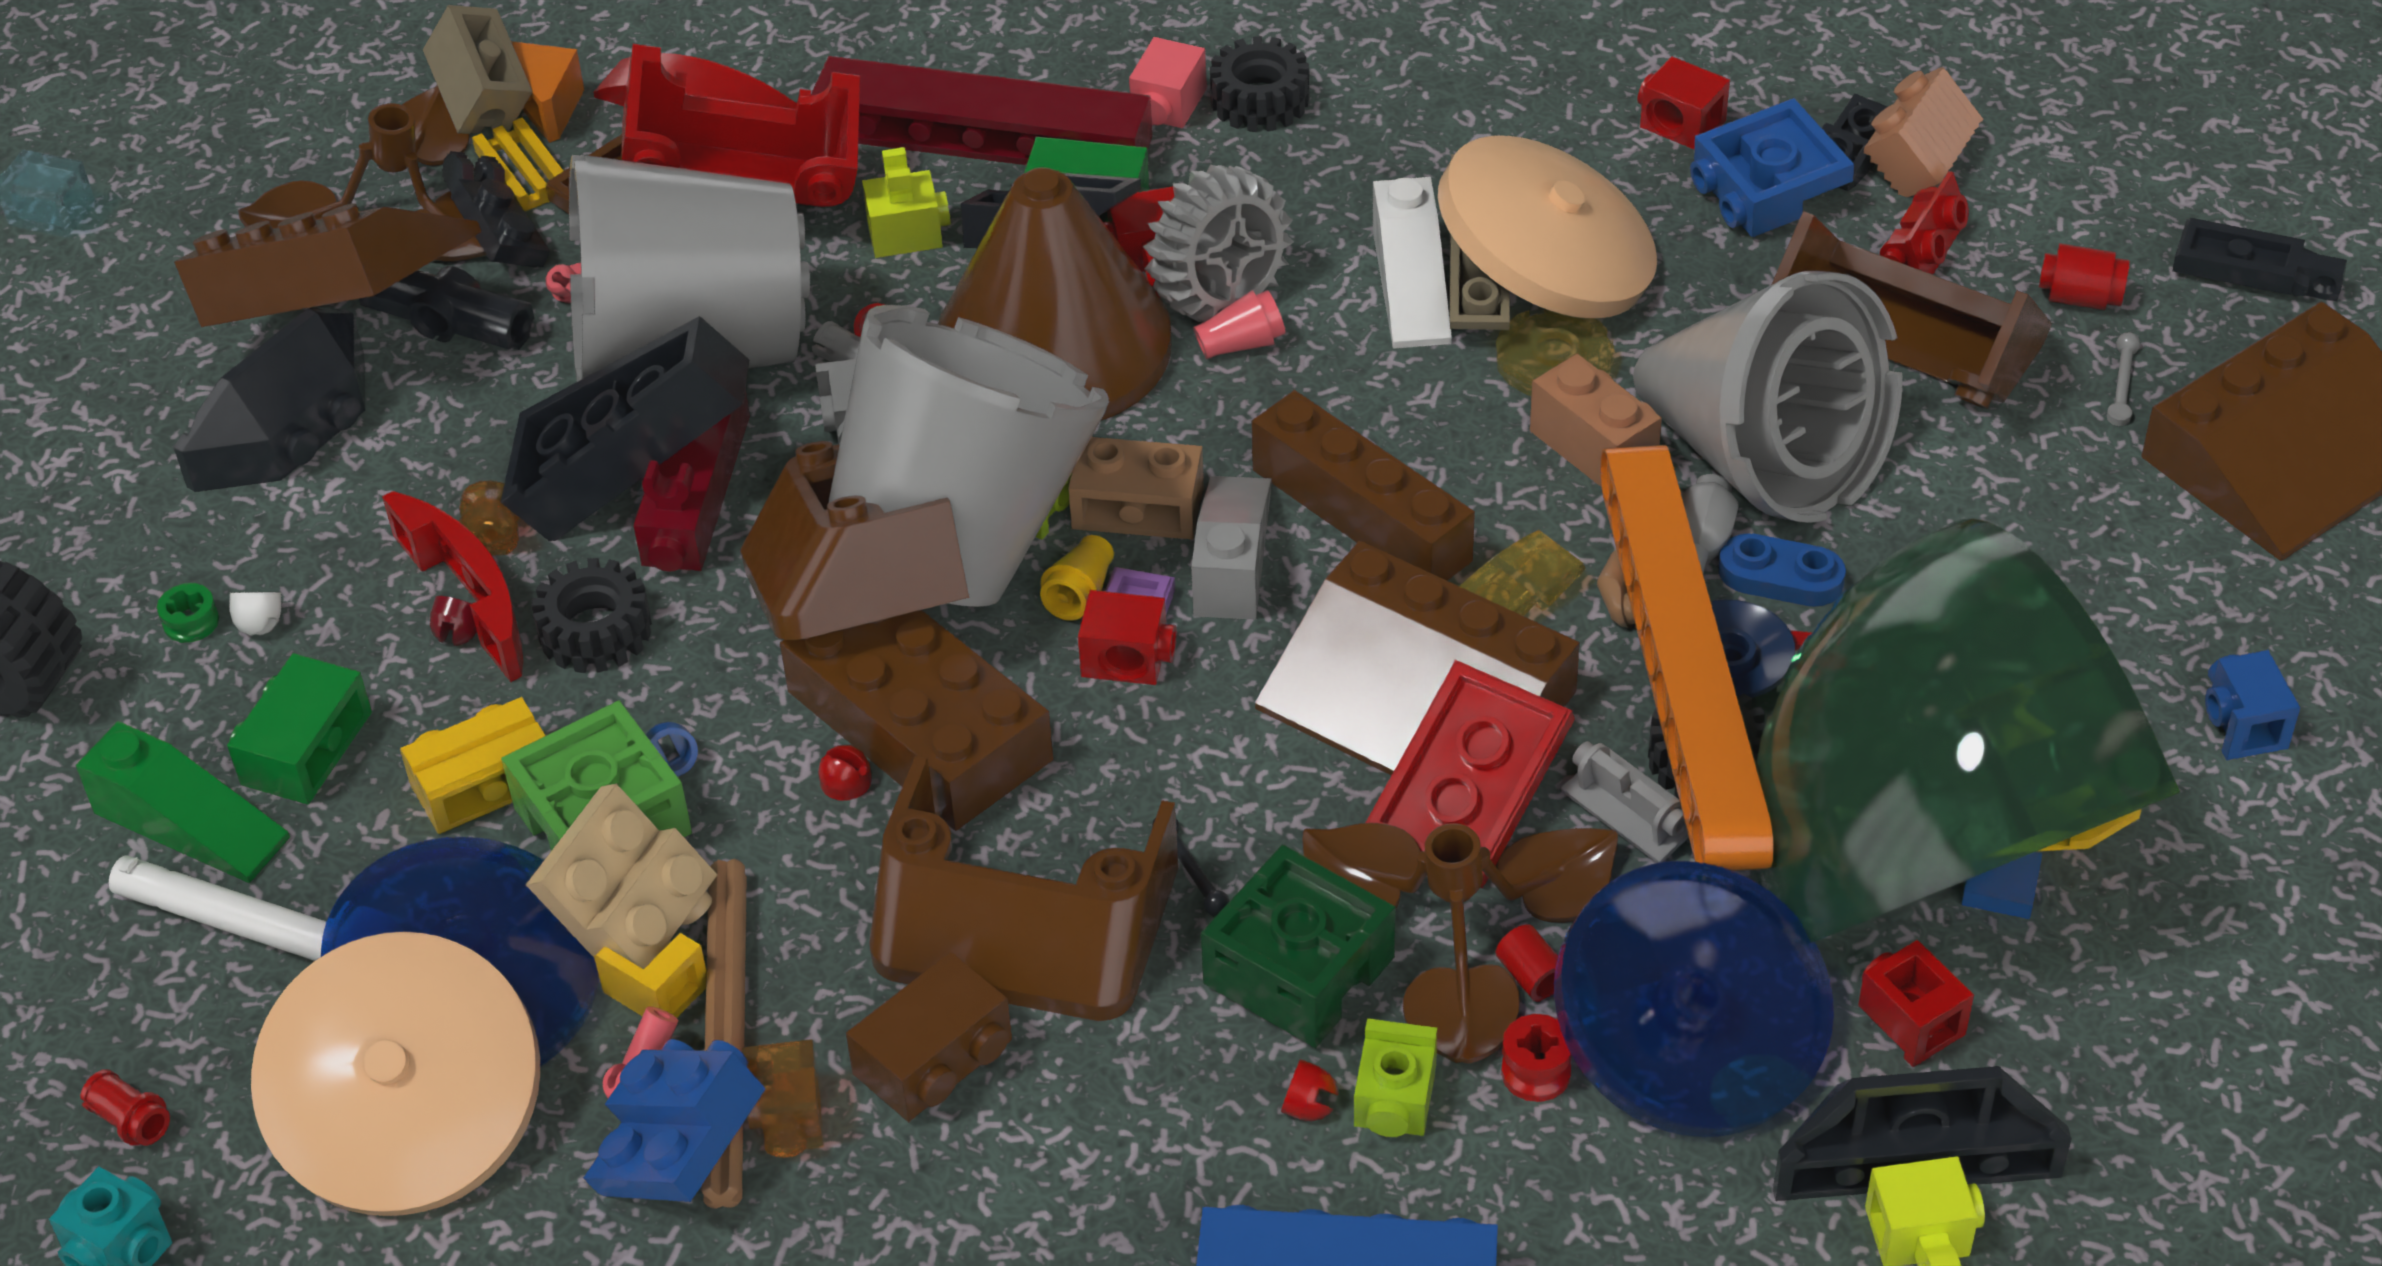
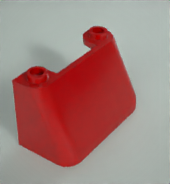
[622,44,860,207]

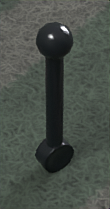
[1152,818,1230,916]

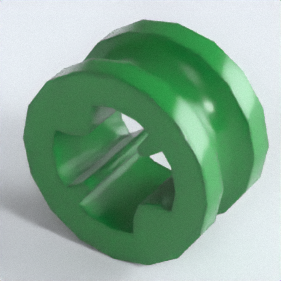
[156,583,220,643]

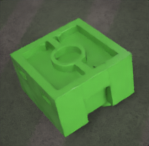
[501,700,692,851]

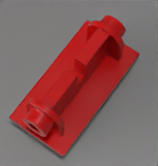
[1880,172,1969,275]

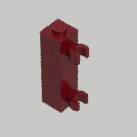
[633,387,750,572]

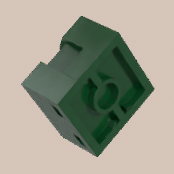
[1201,844,1396,1049]

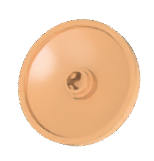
[1438,136,1657,318]
[251,932,540,1216]

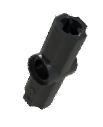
[359,266,535,350]

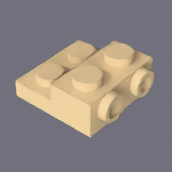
[526,783,717,969]

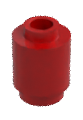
[2039,243,2130,310]

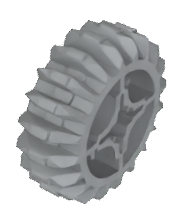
[1143,164,1294,322]

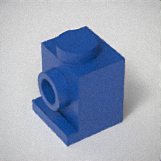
[2205,650,2300,760]

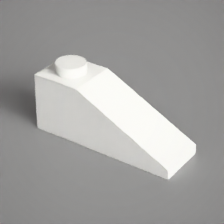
[1373,177,1452,348]

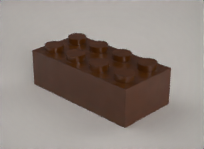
[780,610,1053,831]

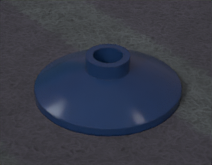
[1710,600,1795,699]

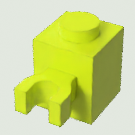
[862,147,951,258]
[1865,1156,1985,1266]

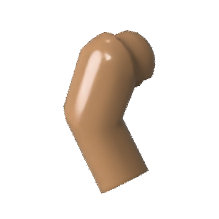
[1597,550,1635,629]

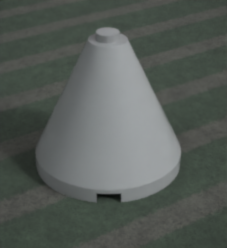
[1633,271,1902,523]

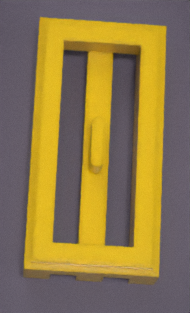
[472,117,563,211]

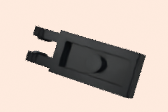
[442,151,551,267]

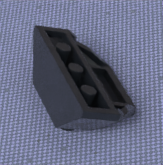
[173,308,365,492]
[1773,1066,2072,1201]

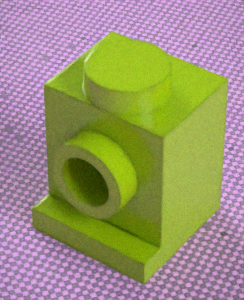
[1354,1018,1437,1137]

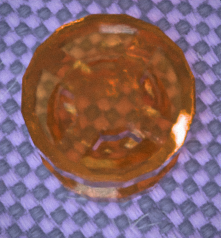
[459,480,520,556]

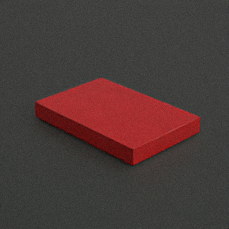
[1365,660,1575,888]

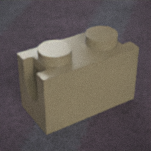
[423,5,533,134]

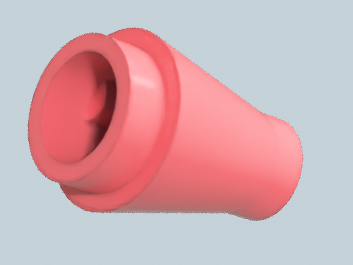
[1193,290,1286,359]

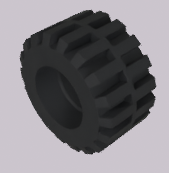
[0,561,82,718]

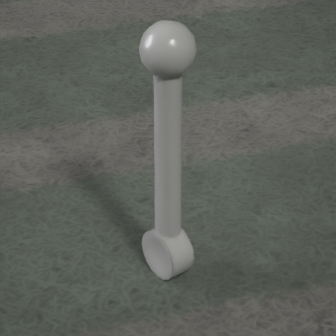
[2106,332,2140,426]

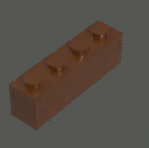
[1251,390,1475,581]

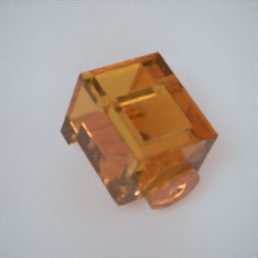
[742,1039,824,1158]

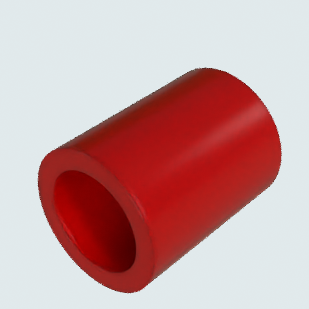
[1495,924,1571,1002]

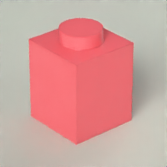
[1129,37,1207,128]

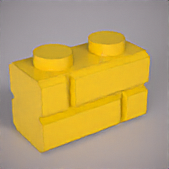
[400,697,546,834]

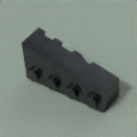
[500,316,750,541]

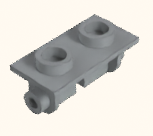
[1561,741,1689,865]

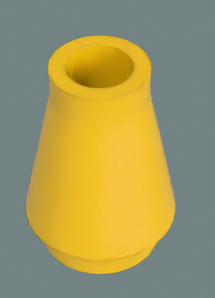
[1040,535,1114,621]

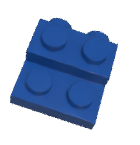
[1690,98,1854,237]
[583,1039,766,1202]

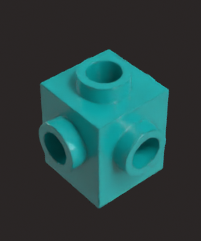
[49,1166,173,1266]

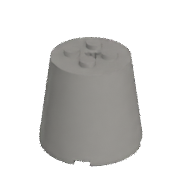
[569,155,810,382]
[828,305,1109,607]

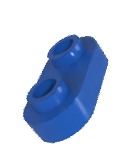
[1718,533,1846,607]

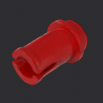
[80,1069,170,1146]

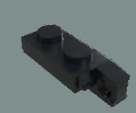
[2172,218,2347,301]

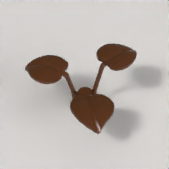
[238,85,487,261]
[1302,823,1618,1064]

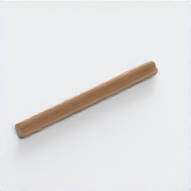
[701,859,747,1209]

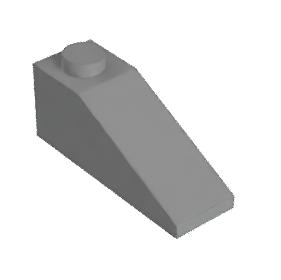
[1191,476,1272,620]

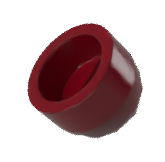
[430,596,477,646]

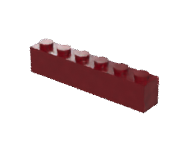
[811,56,1153,165]

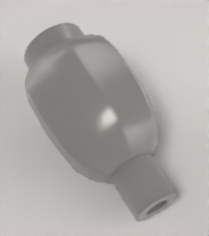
[1682,474,1738,573]

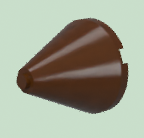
[938,167,1172,421]

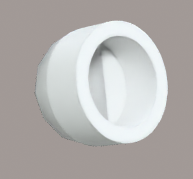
[230,592,281,635]

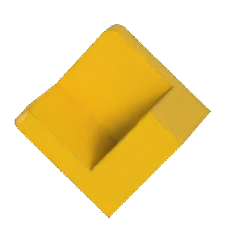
[594,933,707,1018]

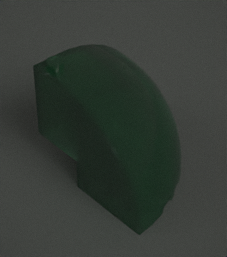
[1756,518,2180,955]

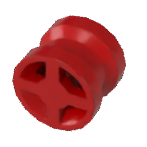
[1501,1014,1573,1102]

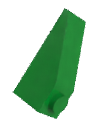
[75,721,290,883]

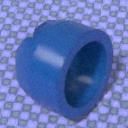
[646,721,698,777]

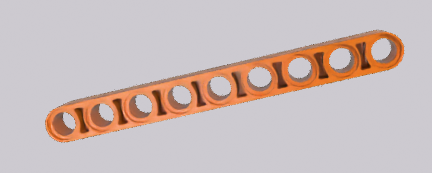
[1600,445,1773,873]

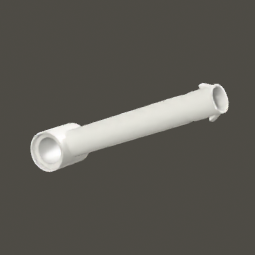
[109,855,403,961]

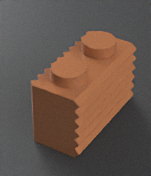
[1864,67,1984,197]

